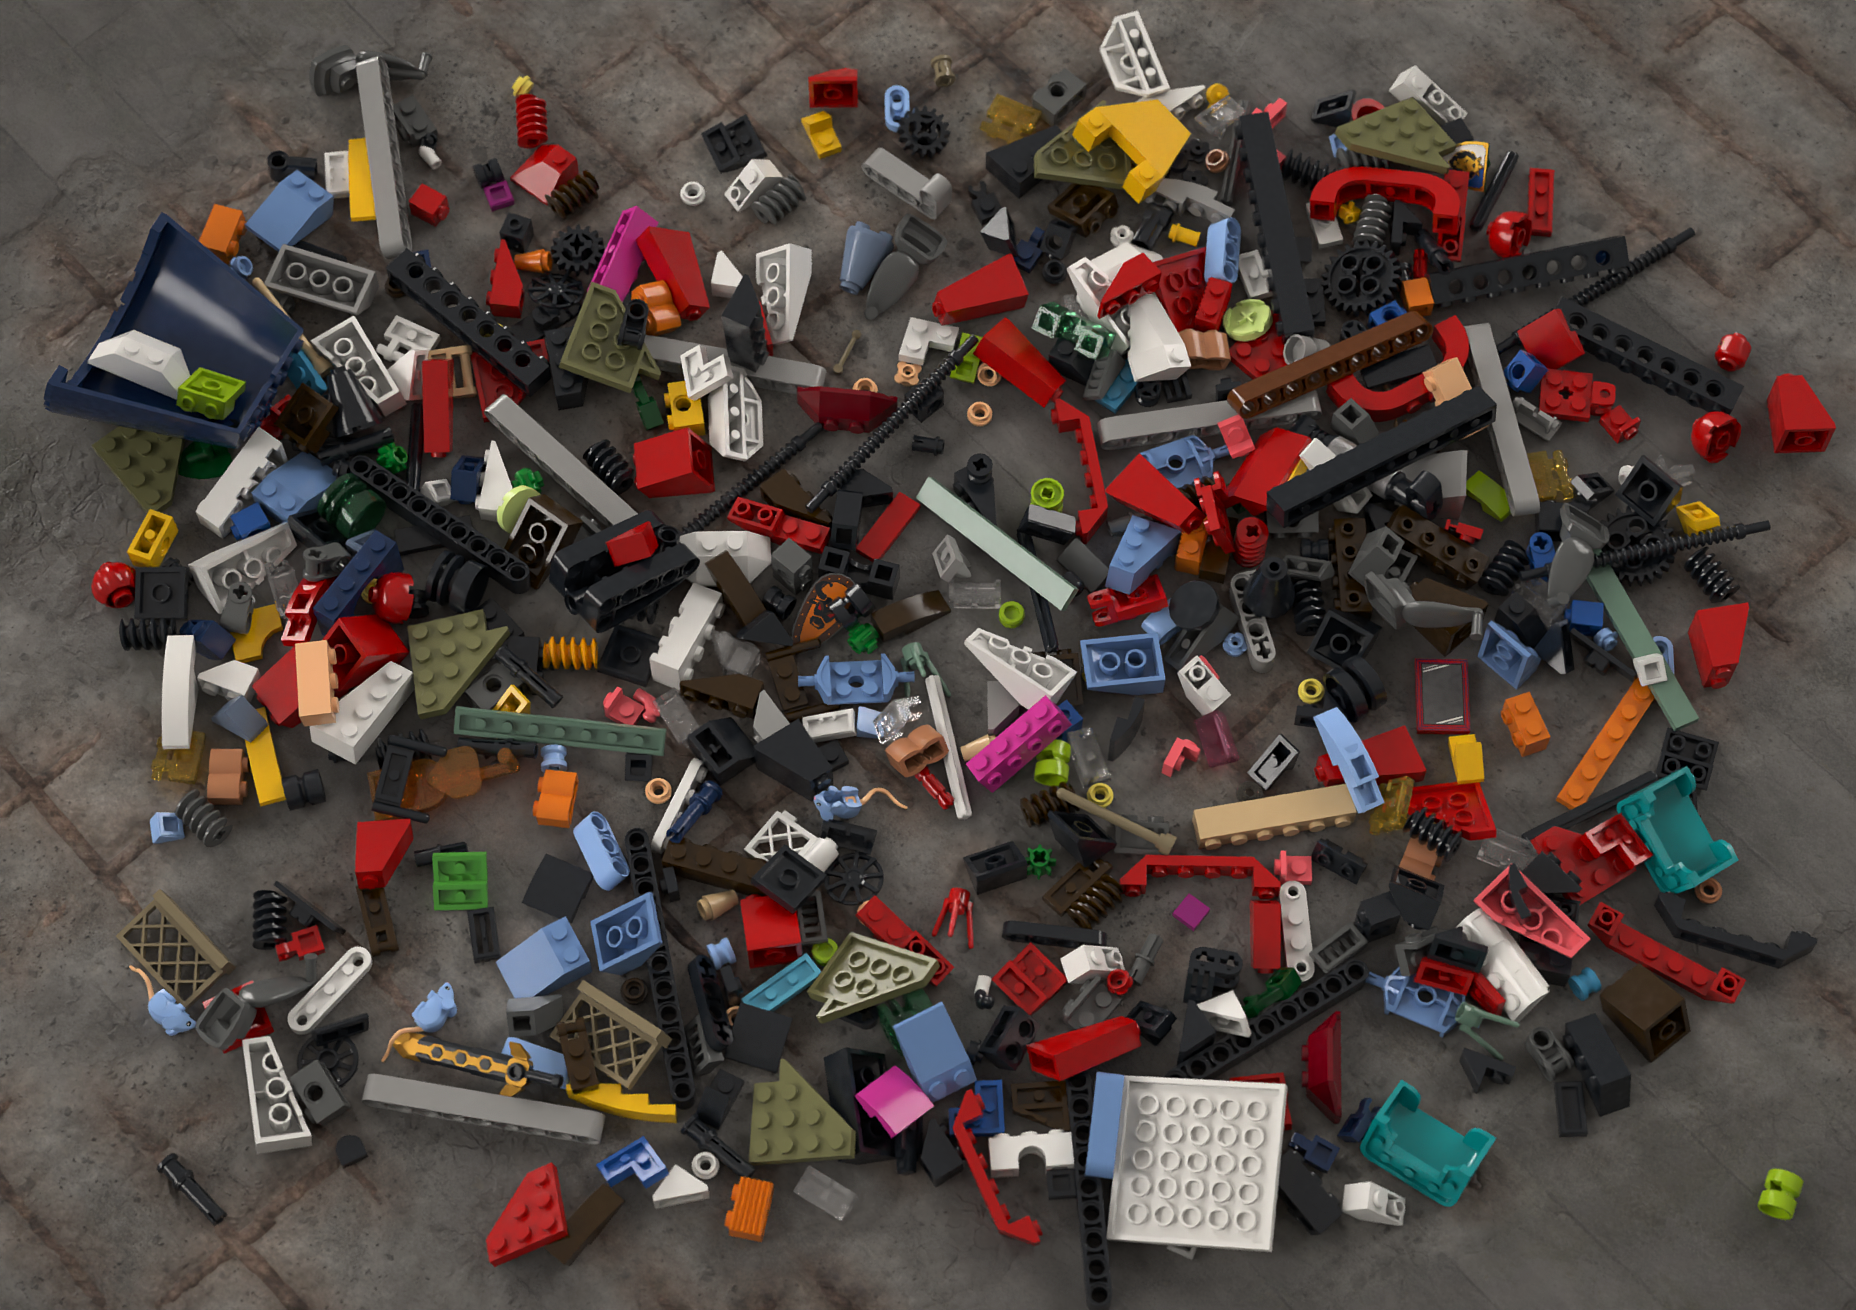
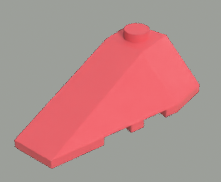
[1473,863,1590,958]

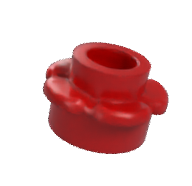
[1107,969,1133,995]

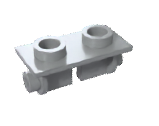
[1512,397,1562,442]

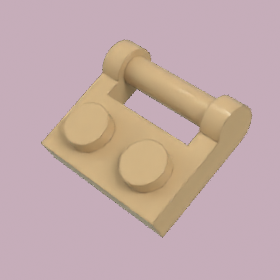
[428,345,478,399]

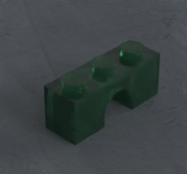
[1032,301,1117,360]

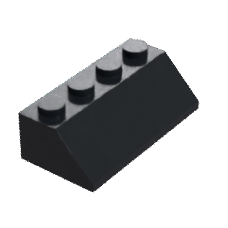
[721,274,769,372]
[823,1047,898,1165]

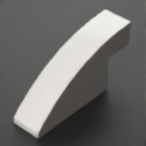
[162,635,198,749]

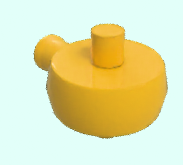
[1206,83,1229,114]
[1338,201,1361,224]

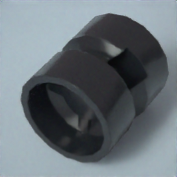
[827,583,876,631]
[282,769,326,811]

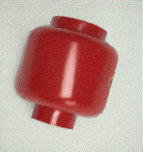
[1714,333,1752,372]

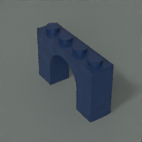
[313,530,404,636]

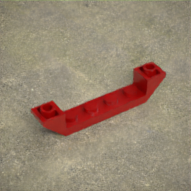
[1051,399,1108,544]
[1119,855,1281,900]
[1588,902,1746,1004]
[953,1089,1043,1246]

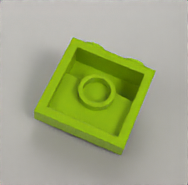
[176,367,246,420]

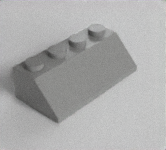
[264,244,379,315]

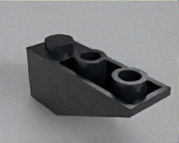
[952,465,997,526]

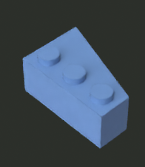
[1105,515,1181,595]

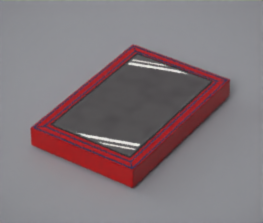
[1414,658,1470,735]

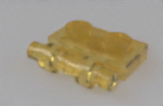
[980,94,1041,144]
[1526,450,1574,502]
[151,731,207,785]
[1369,776,1415,836]

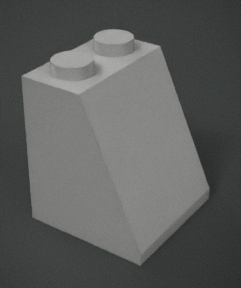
[1394,450,1467,519]

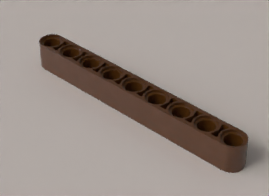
[1227,311,1433,419]

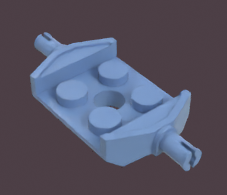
[1140,435,1229,489]
[798,653,915,705]
[1366,966,1480,1038]

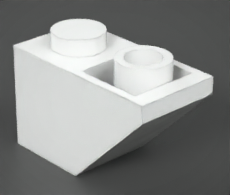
[724,159,783,212]
[1177,655,1231,716]
[197,660,261,703]
[1061,945,1125,984]
[1342,1182,1405,1226]

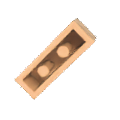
[1423,357,1490,440]
[295,640,340,727]

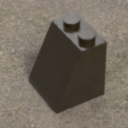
[1410,578,1488,657]
[1599,963,1691,1063]

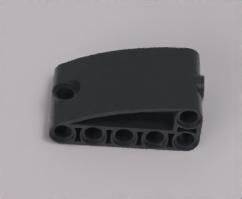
[549,510,700,633]

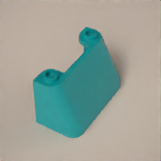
[1617,766,1739,894]
[1360,1080,1496,1207]

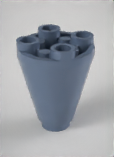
[840,221,894,295]

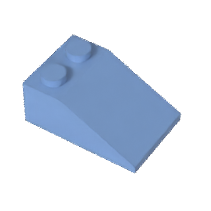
[245,170,334,252]
[251,452,342,527]
[1477,621,1541,690]
[1080,632,1165,695]
[590,892,662,975]
[496,916,592,998]
[893,1002,977,1103]

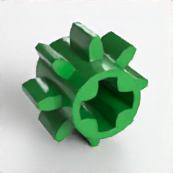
[376,442,408,474]
[511,468,545,494]
[847,623,879,654]
[1025,844,1056,880]

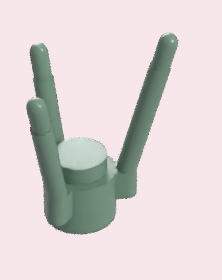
[900,642,951,703]
[1455,1002,1520,1061]

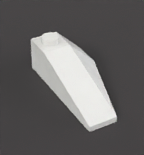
[756,243,812,345]
[1067,257,1130,356]
[1128,292,1191,382]
[188,522,297,614]
[964,628,1077,710]

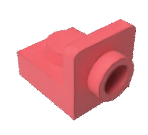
[1217,414,1255,459]
[603,686,646,725]
[1161,737,1201,777]
[1274,851,1312,885]

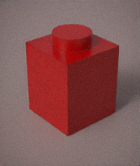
[408,183,449,227]

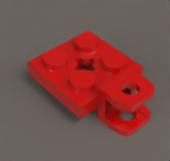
[1538,368,1616,422]
[1194,471,1235,554]
[1087,574,1169,627]

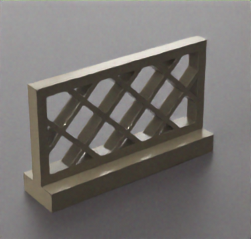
[116,889,237,1011]
[549,980,672,1091]

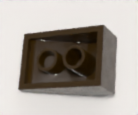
[499,494,584,590]

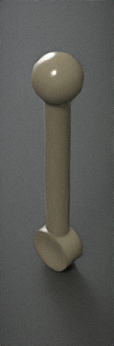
[833,330,861,375]

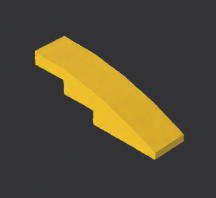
[349,138,376,222]
[245,707,286,807]
[566,1084,677,1123]

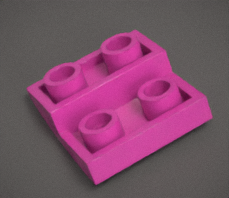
[855,1066,934,1138]

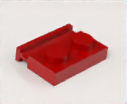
[1444,519,1484,545]

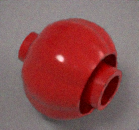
[91,562,136,608]

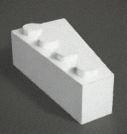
[311,316,407,417]
[196,427,288,539]
[649,583,725,691]
[309,661,415,764]
[242,1036,312,1154]

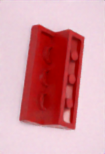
[1222,427,1312,516]

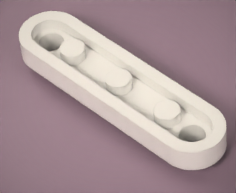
[651,758,708,854]
[1279,881,1314,985]
[288,947,372,1035]

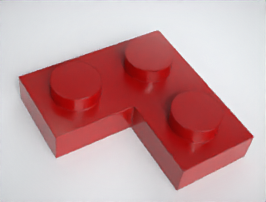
[1580,813,1653,870]

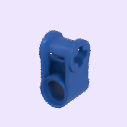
[1526,532,1556,585]

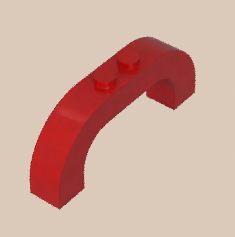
[1310,167,1460,235]
[1326,315,1469,422]

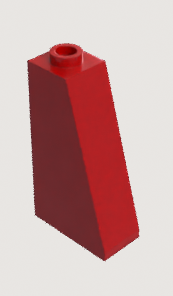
[636,226,710,321]
[932,254,1029,326]
[973,317,1066,408]
[422,359,454,457]
[1104,453,1206,535]
[1314,725,1427,787]
[1026,1016,1142,1081]

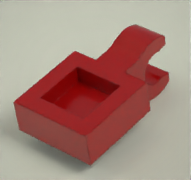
[275,925,326,962]

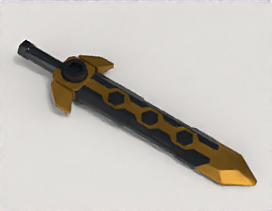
[393,1032,564,1097]

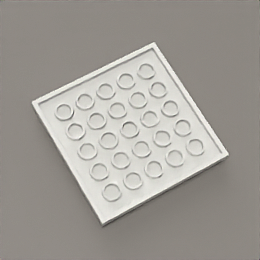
[1107,1075,1287,1252]

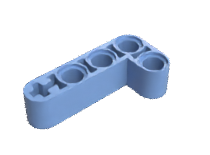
[1085,1072,1124,1179]

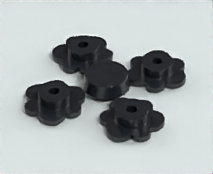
[1164,138,1211,186]

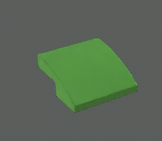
[432,852,488,911]

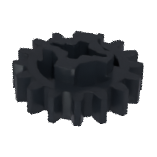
[897,106,951,159]
[551,224,605,277]

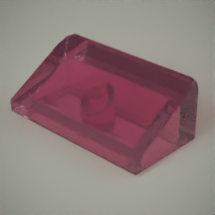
[1194,710,1240,768]

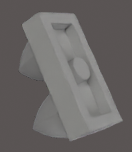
[932,534,971,583]

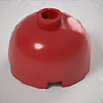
[1486,211,1533,258]
[1691,411,1741,463]
[368,572,414,625]

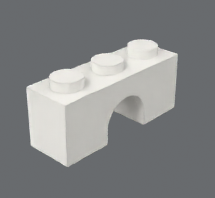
[988,1129,1074,1178]

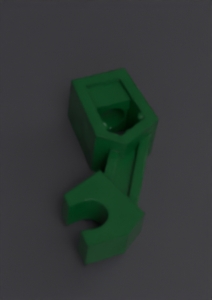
[633,374,664,431]
[1242,967,1302,1019]

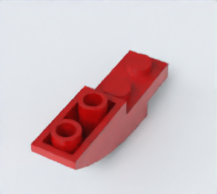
[1437,170,1470,262]
[727,497,831,554]
[281,573,338,646]
[855,895,954,987]

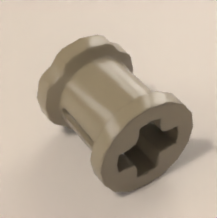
[931,55,956,87]

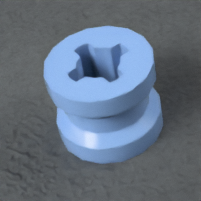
[541,744,567,773]
[706,937,737,970]

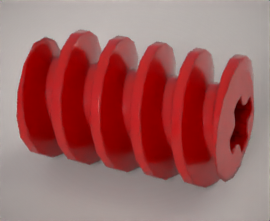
[515,94,548,149]
[1233,517,1269,568]

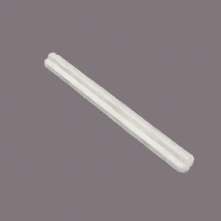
[925,675,972,820]

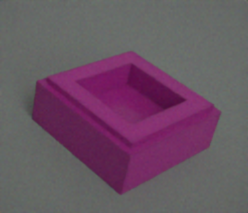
[483,180,515,212]
[1172,893,1210,931]

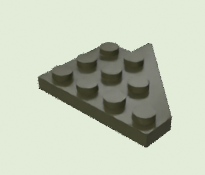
[1335,97,1457,175]
[1034,100,1131,190]
[559,282,661,393]
[92,426,185,513]
[407,609,510,720]
[807,932,940,1024]
[749,1059,856,1166]

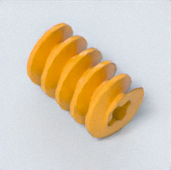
[543,636,598,670]

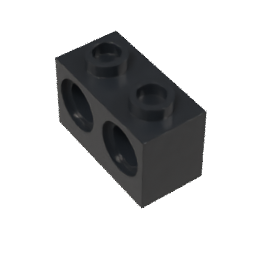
[978,1005,1041,1071]

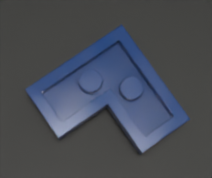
[949,1080,1005,1138]
[596,1136,669,1189]

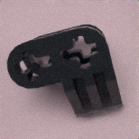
[1183,947,1243,1004]

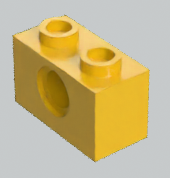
[664,381,706,436]
[127,509,179,567]

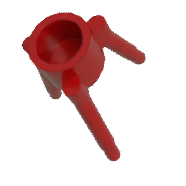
[931,888,974,949]

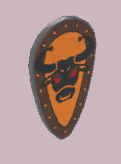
[791,573,856,654]

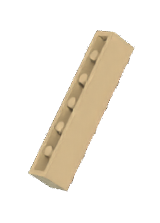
[1192,784,1357,850]

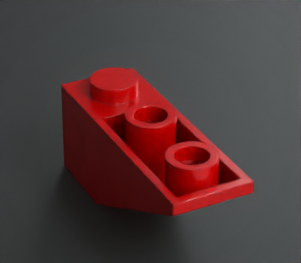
[486,239,525,319]
[1097,252,1162,319]

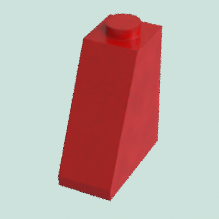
[355,819,414,889]
[1250,900,1281,973]

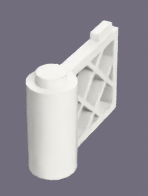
[744,810,839,872]

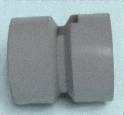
[1283,334,1330,364]

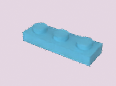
[741,953,821,1012]

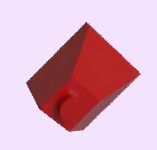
[808,68,858,108]
[510,145,579,206]

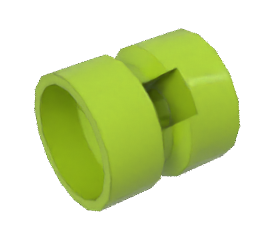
[1030,478,1064,513]
[1034,739,1071,786]
[1757,1169,1804,1220]

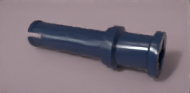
[666,780,723,843]

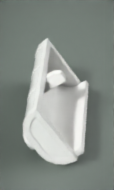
[1457,908,1550,1022]

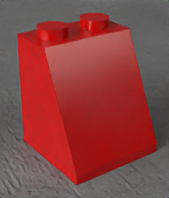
[1767,373,1836,454]
[633,427,715,498]
[1688,602,1749,689]
[322,614,409,692]
[252,646,349,728]
[740,894,803,969]

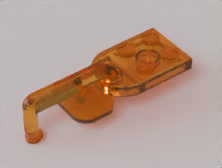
[367,746,521,821]

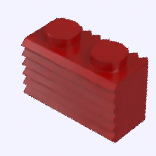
[1193,277,1233,333]

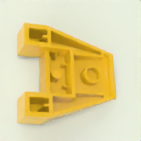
[1072,99,1191,204]

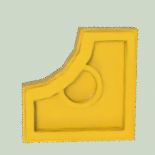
[230,603,283,663]

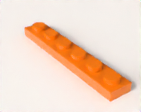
[1556,678,1655,810]

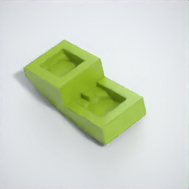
[950,333,982,384]
[1466,470,1511,522]

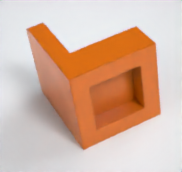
[1400,278,1434,317]

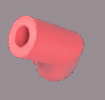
[633,688,661,723]

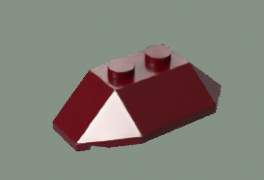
[797,386,898,434]
[1301,1011,1342,1124]

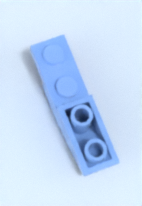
[1313,707,1385,814]

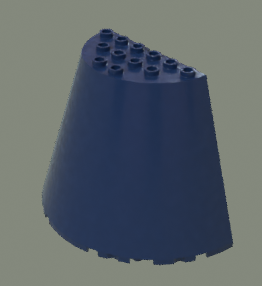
[43,212,304,449]

